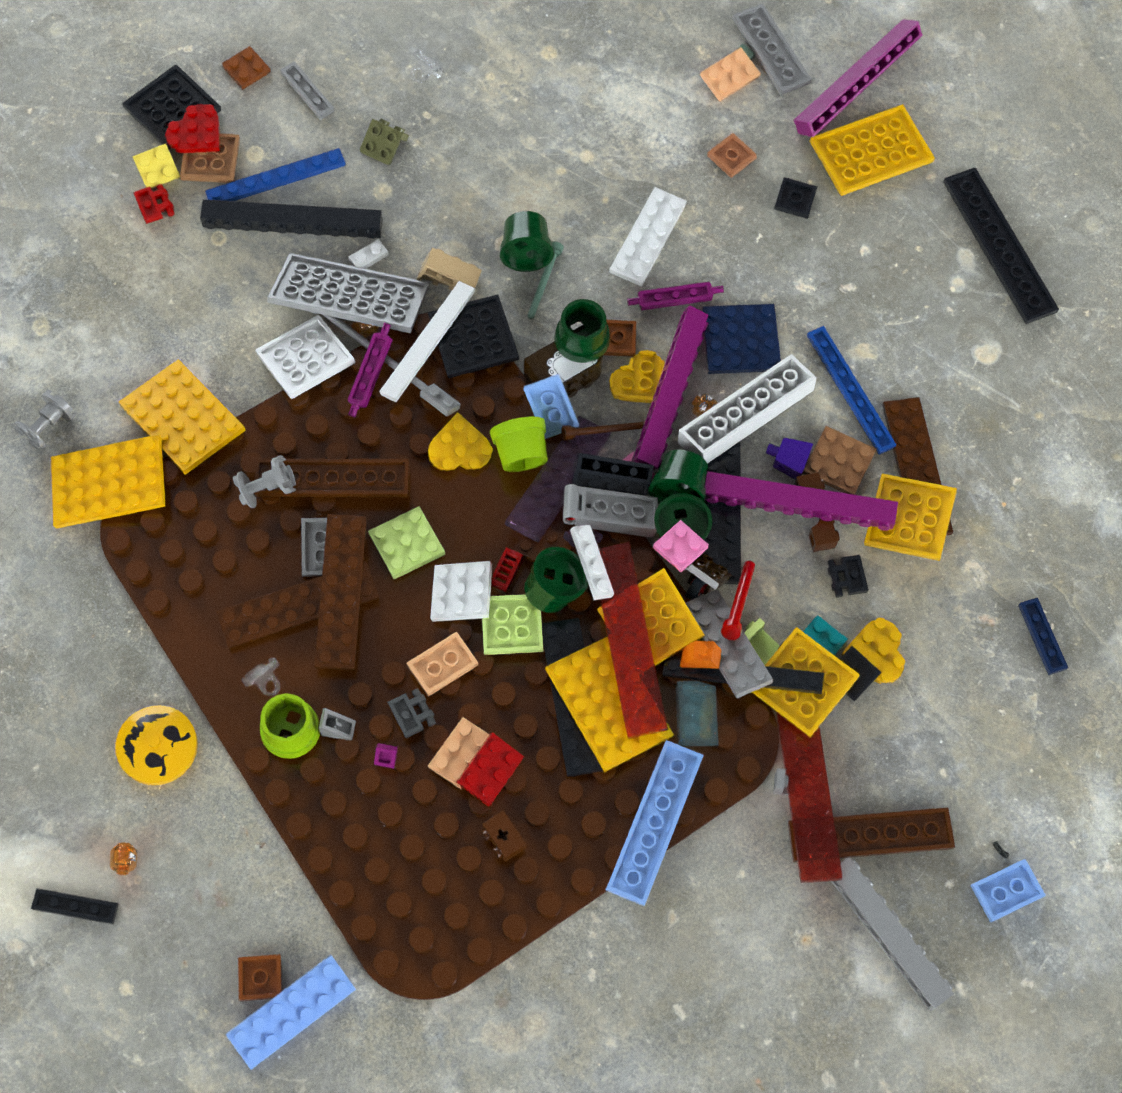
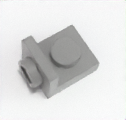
[773,768,795,796]

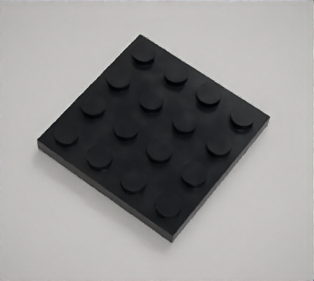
[122,64,222,150]
[428,294,519,379]

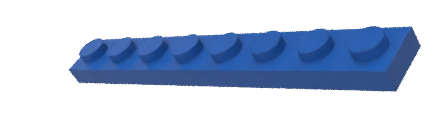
[205,148,346,201]
[807,326,896,455]

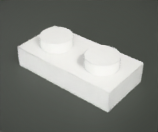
[348,239,389,269]

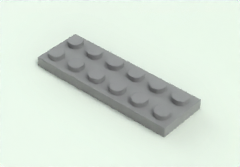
[733,3,811,95]
[686,589,773,698]

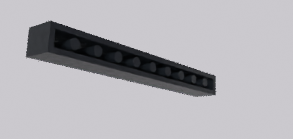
[200,199,383,239]

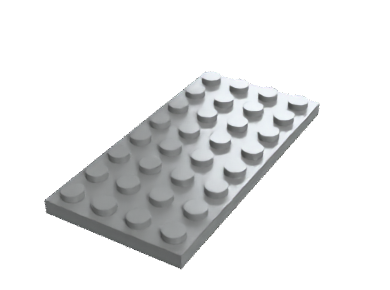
[268,253,429,333]

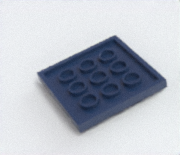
[702,304,781,374]

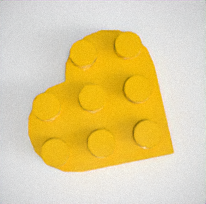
[609,350,665,403]
[428,412,493,471]
[841,618,905,684]

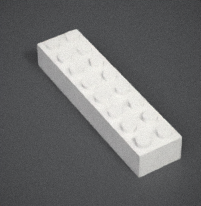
[678,354,817,463]

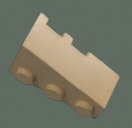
[416,247,482,290]

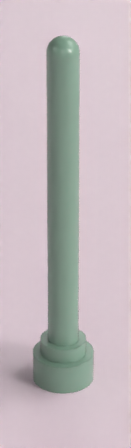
[527,241,564,319]

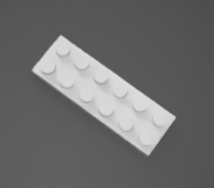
[609,187,687,287]

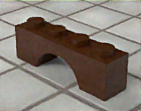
[794,473,840,552]

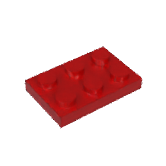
[456,732,524,806]

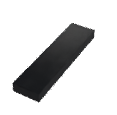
[31,888,119,925]

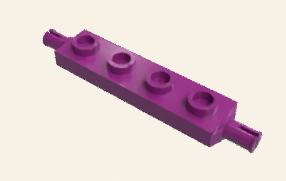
[627,282,724,311]
[347,323,392,418]

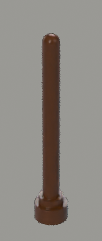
[561,421,645,441]

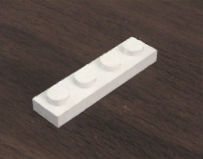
[570,525,614,600]

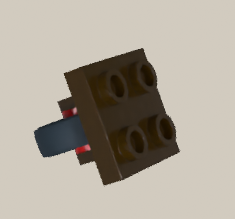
[686,554,732,600]

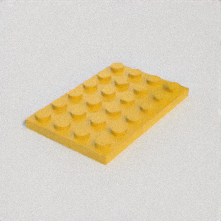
[810,104,935,196]
[118,359,246,475]
[51,434,166,529]
[545,634,674,772]

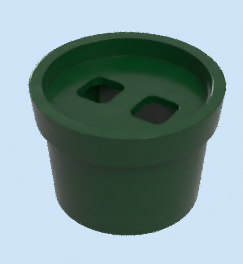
[500,211,554,272]
[554,299,610,363]
[649,449,708,504]
[654,493,712,540]
[524,547,588,613]

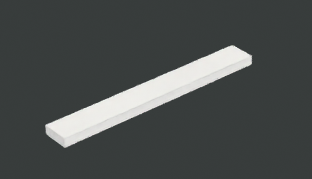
[380,281,475,402]

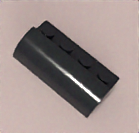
[571,453,654,496]

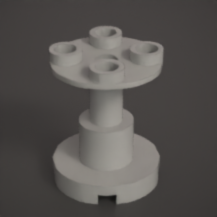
[14,389,76,449]
[233,455,296,508]

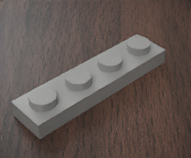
[280,61,335,120]

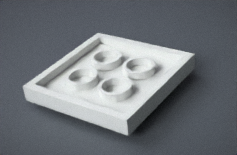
[430,561,492,622]

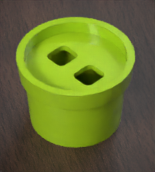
[490,417,548,472]
[260,694,320,759]

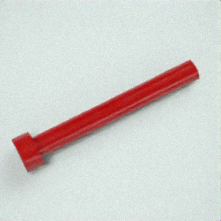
[721,560,755,640]

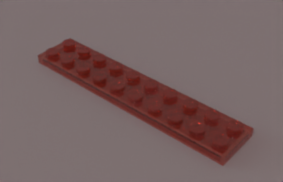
[599,542,668,739]
[776,712,843,883]

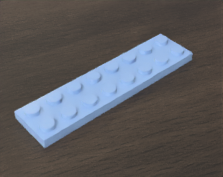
[606,740,703,906]

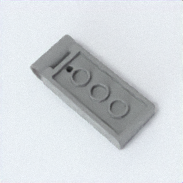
[563,484,658,538]

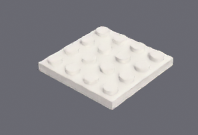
[255,314,355,399]

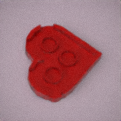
[165,104,220,153]

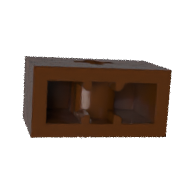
[481,810,526,862]

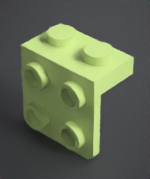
[744,618,780,665]

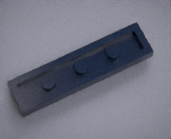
[1018,597,1068,675]

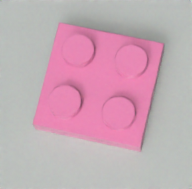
[653,520,709,573]

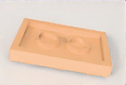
[700,47,761,102]
[407,632,478,697]
[428,717,489,790]

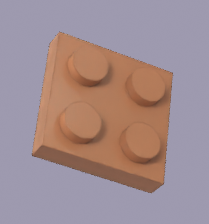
[707,133,757,178]

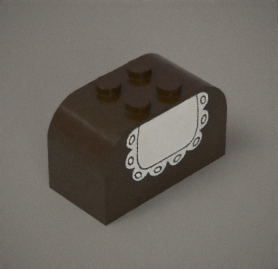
[524,325,604,398]

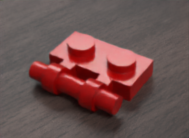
[133,184,175,224]

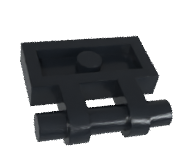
[827,555,869,598]

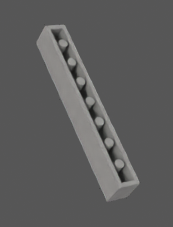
[827,857,954,1011]

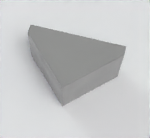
[319,708,356,740]

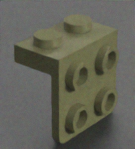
[360,118,409,165]

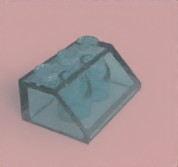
[676,681,719,746]

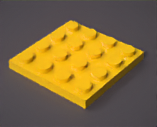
[864,474,957,561]
[597,568,705,675]
[752,627,860,738]

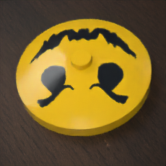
[115,705,198,785]

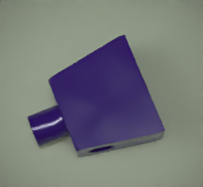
[765,438,813,480]

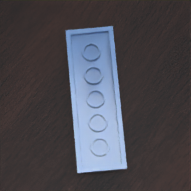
[226,955,356,1069]

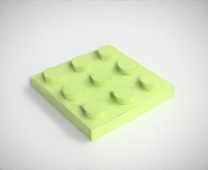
[368,506,445,580]
[482,595,543,655]

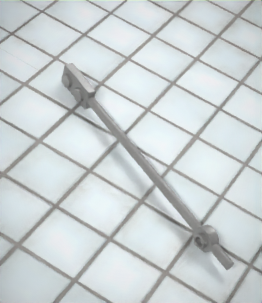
[311,312,461,416]

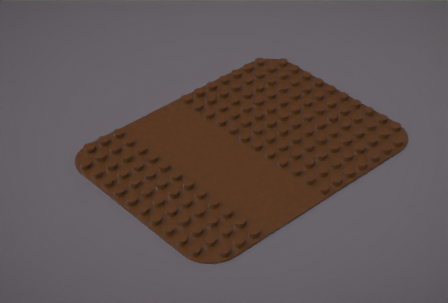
[100,312,779,1000]

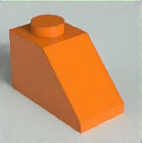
[680,641,722,669]

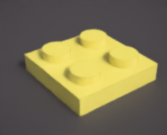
[132,144,180,189]

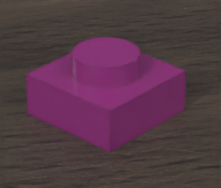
[374,743,398,769]

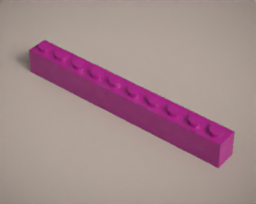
[794,19,923,137]
[631,305,708,471]
[705,471,898,531]

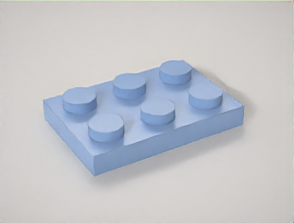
[523,374,580,439]
[970,859,1046,923]

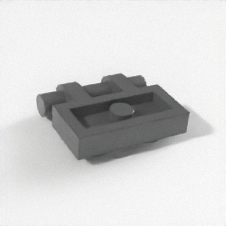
[388,688,436,738]

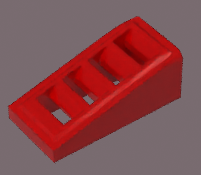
[491,547,524,592]

